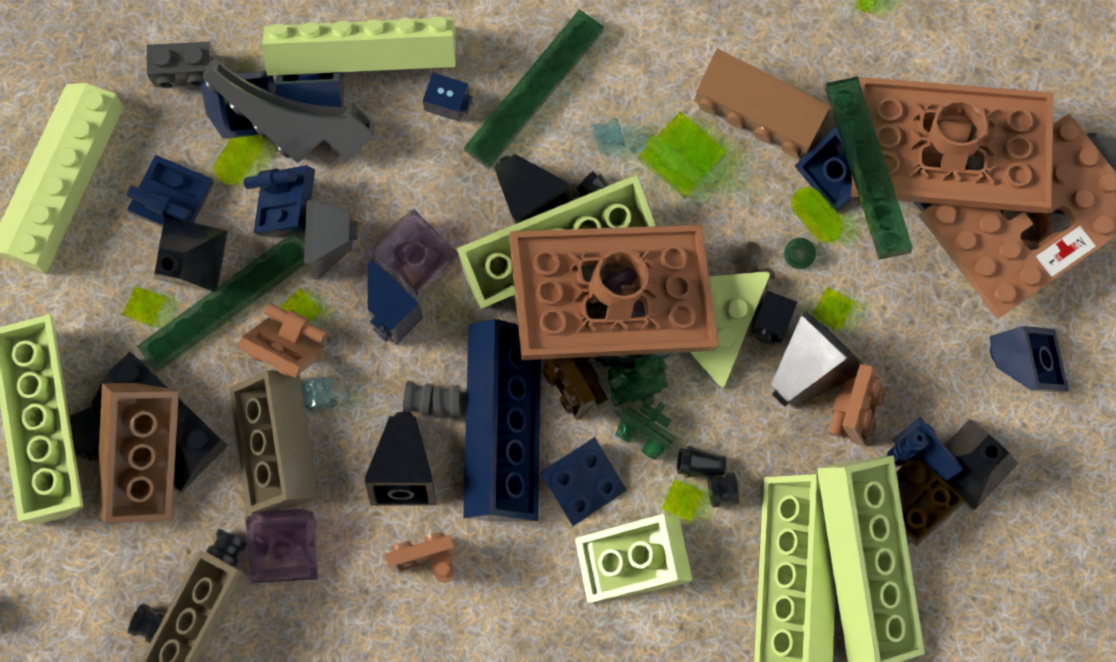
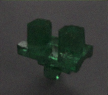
[608,354,668,407]
[615,402,677,460]

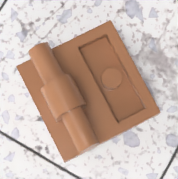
[238,303,327,378]
[828,364,885,446]
[385,532,457,583]

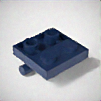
[127,155,214,228]
[244,165,315,237]

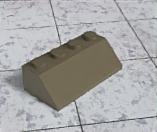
[229,370,319,514]
[140,550,246,662]

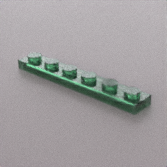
[464,9,604,169]
[825,76,913,260]
[137,233,305,373]

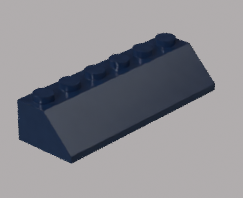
[463,319,541,521]

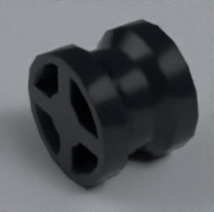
[707,472,739,508]
[206,528,248,567]
[128,603,166,643]

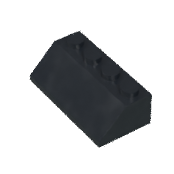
[91,351,228,492]

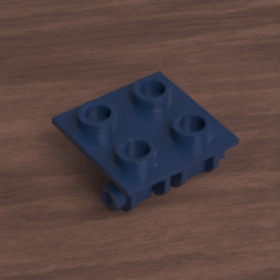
[886,417,964,482]
[540,437,627,526]

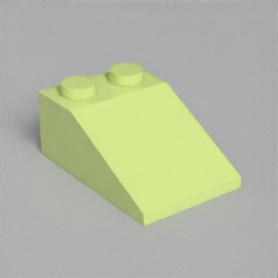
[575,514,693,603]

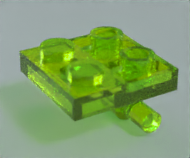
[638,111,727,199]

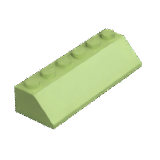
[262,16,456,76]
[0,83,124,274]
[457,175,656,309]
[0,314,84,525]
[817,456,925,662]
[754,474,836,662]

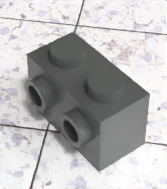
[147,41,216,88]

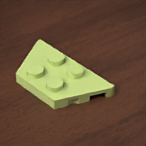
[690,272,770,388]

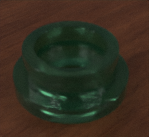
[784,238,816,269]

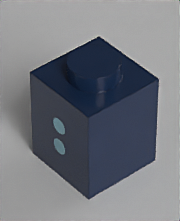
[423,73,473,122]

